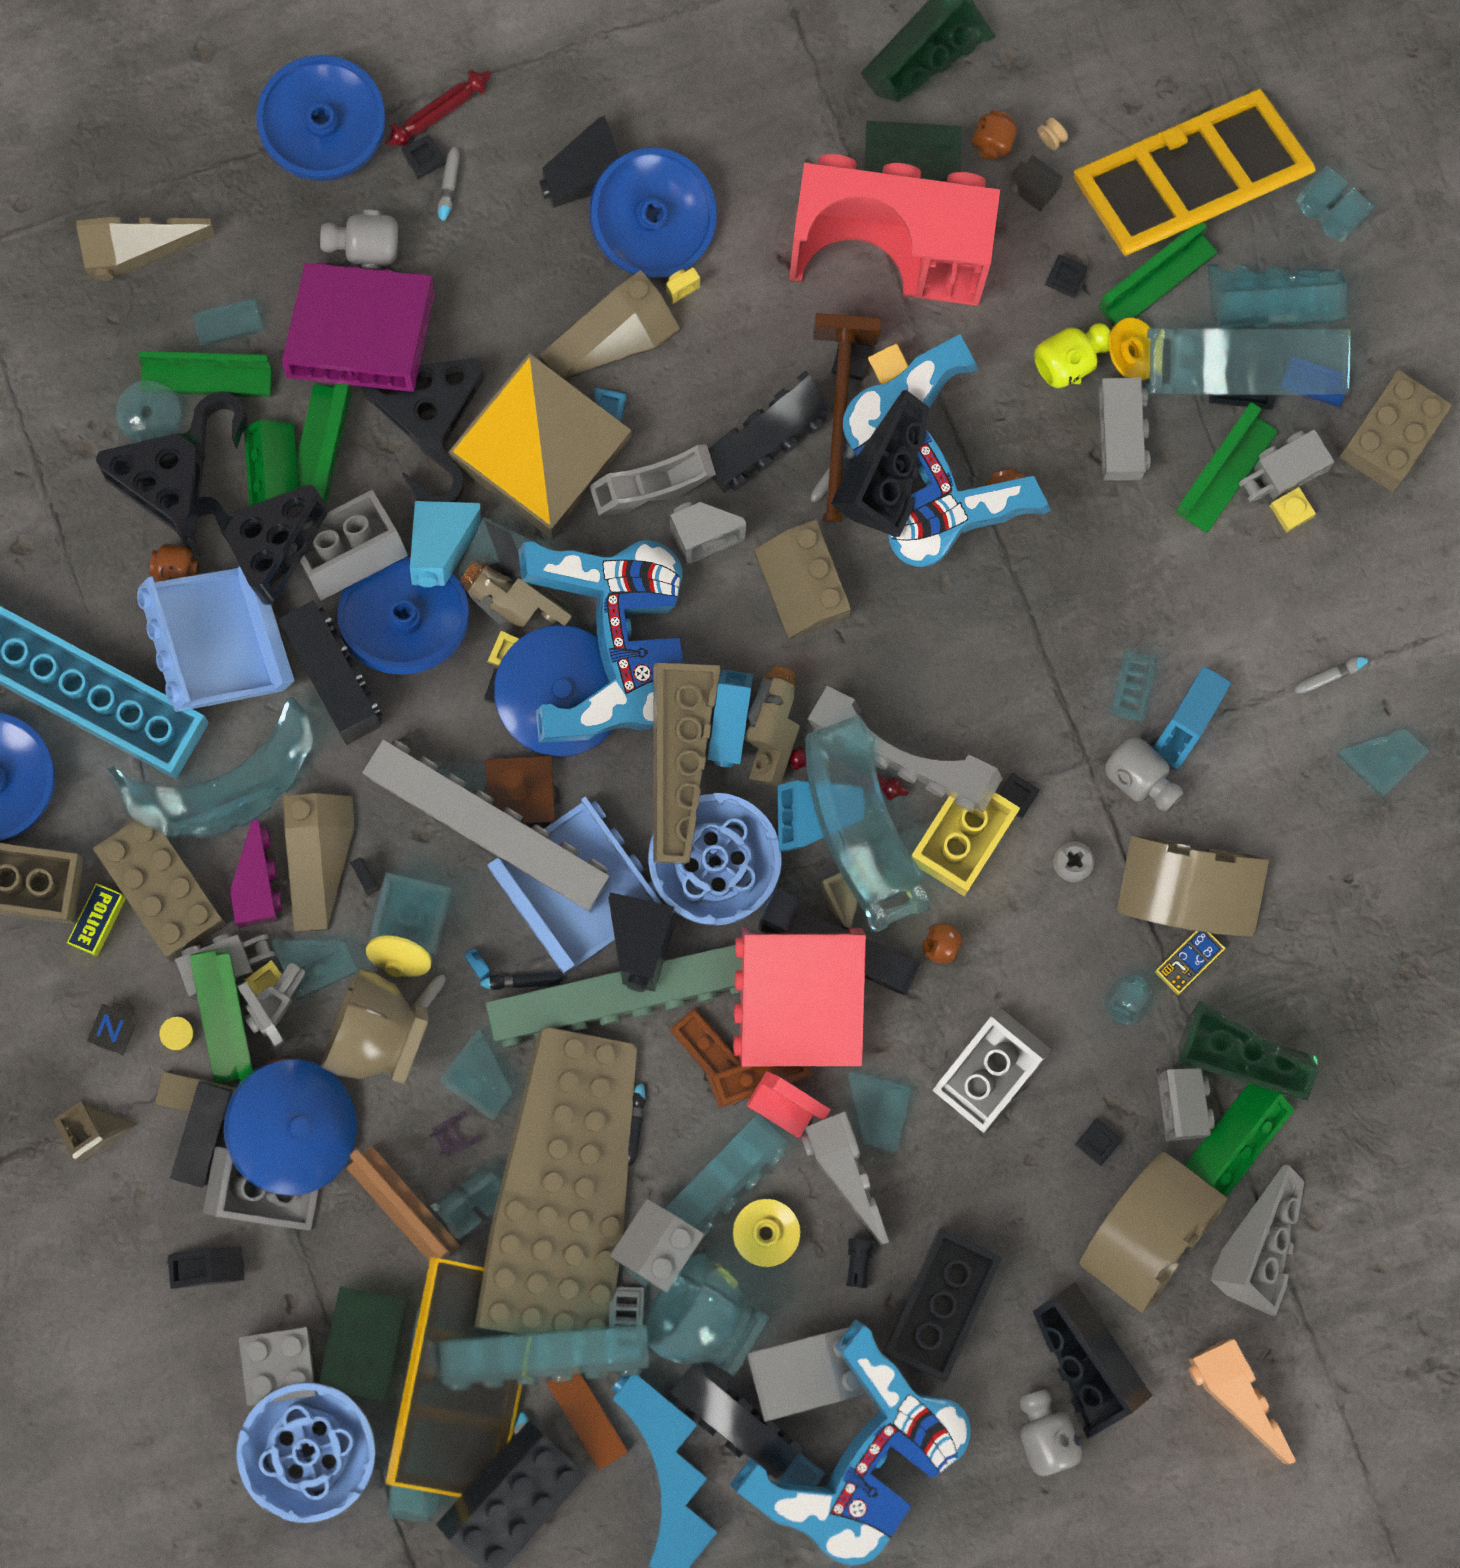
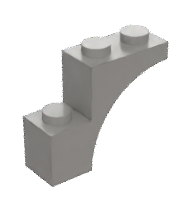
[589,444,716,516]

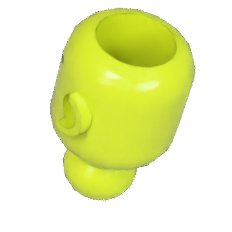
[1034,323,1111,389]

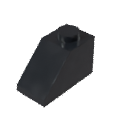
[168,1246,244,1289]

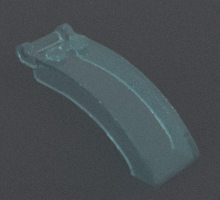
[1146,329,1350,395]
[805,715,930,932]

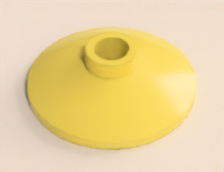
[366,936,432,977]
[733,1199,800,1267]

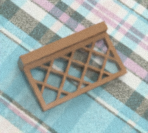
[346,1146,461,1262]

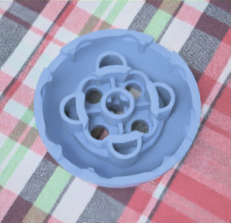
[648,793,781,925]
[237,1382,375,1523]

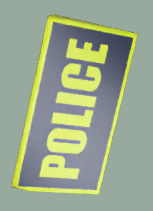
[67,883,126,957]

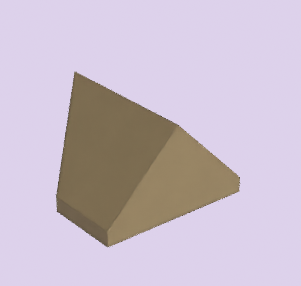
[819,863,867,930]
[53,1101,138,1163]

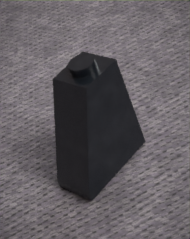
[539,116,619,208]
[608,892,676,992]

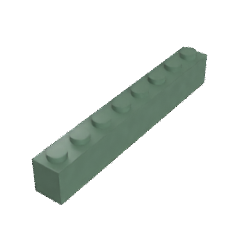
[486,945,741,1048]

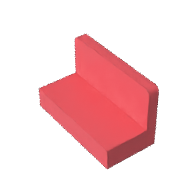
[747,1071,831,1138]

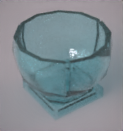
[644,1254,770,1376]

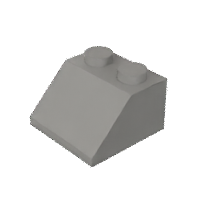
[670,502,746,565]
[1157,1068,1214,1142]
[610,1199,704,1293]

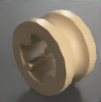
[1037,118,1068,150]

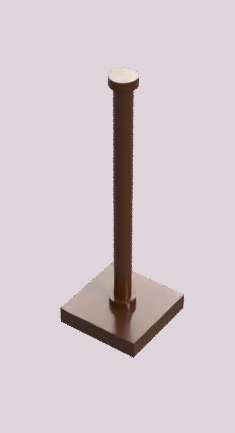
[813,313,881,523]
[485,756,555,824]

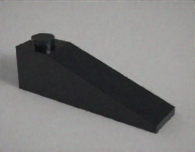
[831,390,929,537]

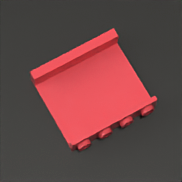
[733,928,866,1066]

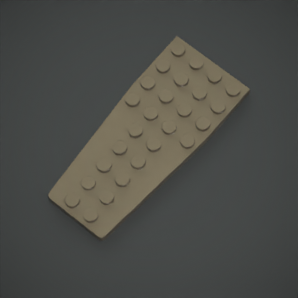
[475,1028,637,1348]

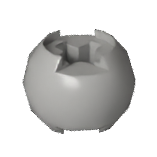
[1053,841,1095,882]

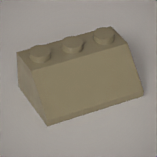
[754,520,851,640]

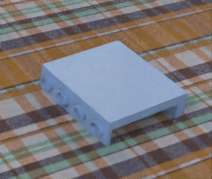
[137,566,295,712]
[488,797,662,976]

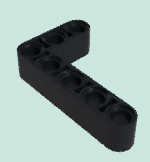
[758,889,920,995]

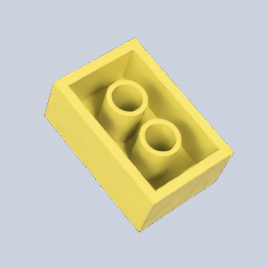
[909,792,1020,897]

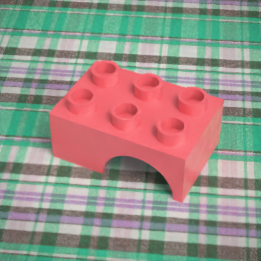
[789,154,1000,306]

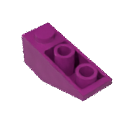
[230,819,283,928]

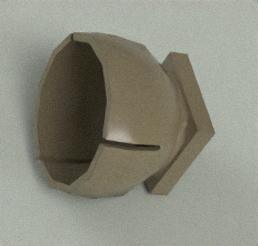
[321,970,428,1084]

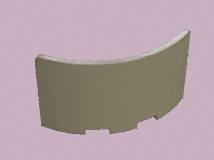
[1117,835,1269,936]
[1080,1152,1228,1313]

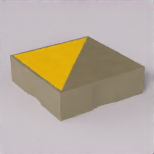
[448,353,632,539]

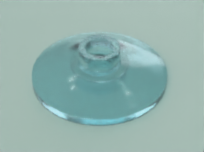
[116,380,181,443]

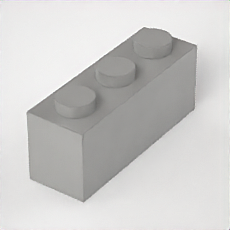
[1098,378,1150,481]

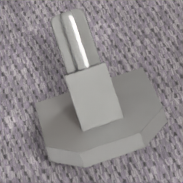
[238,963,306,1050]

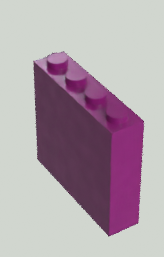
[282,262,435,392]

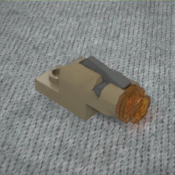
[459,560,575,627]
[744,666,800,786]

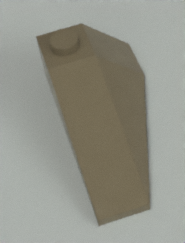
[76,217,215,281]
[539,270,680,379]
[283,793,355,932]

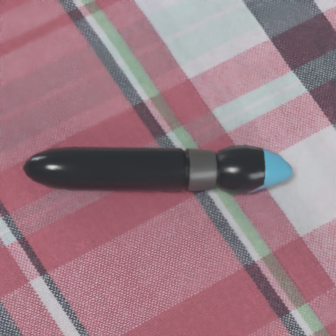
[480,973,563,990]
[628,1084,646,1166]

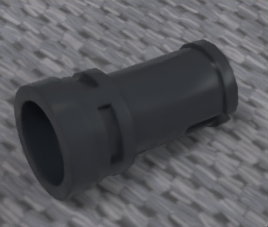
[846,1238,875,1288]

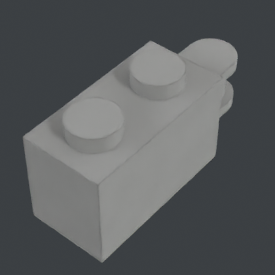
[1238,429,1334,503]
[175,933,276,1000]

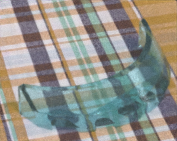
[108,696,313,838]

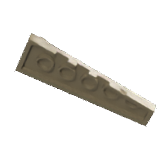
[653,663,720,864]

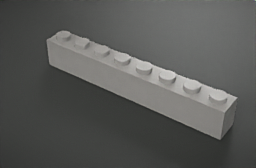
[362,739,611,913]

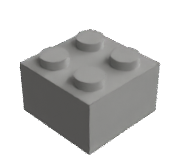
[239,1327,318,1406]

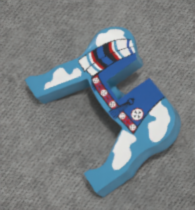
[843,334,1051,567]
[518,540,684,743]
[730,1319,970,1565]

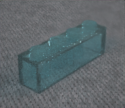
[1207,264,1348,329]

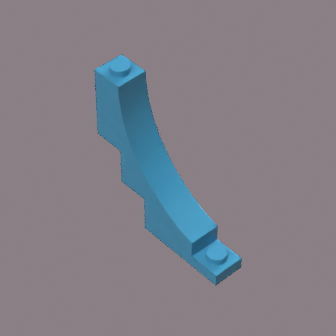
[612,1372,717,1568]

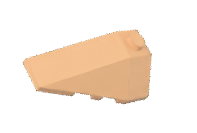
[1188,1339,1296,1464]

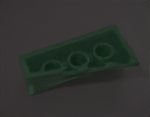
[861,0,996,103]
[1178,1000,1318,1101]

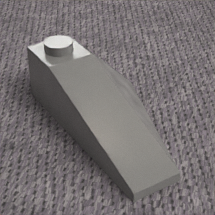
[801,1112,889,1246]
[1210,1165,1305,1316]

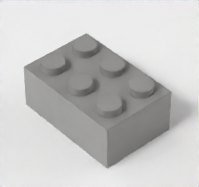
[291,490,408,601]

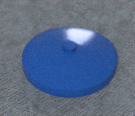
[256,55,386,181]
[589,148,717,278]
[337,556,469,675]
[493,625,612,757]
[0,713,56,843]
[224,1059,357,1195]

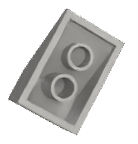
[932,1008,1052,1133]
[203,1146,318,1231]
[747,1327,866,1421]

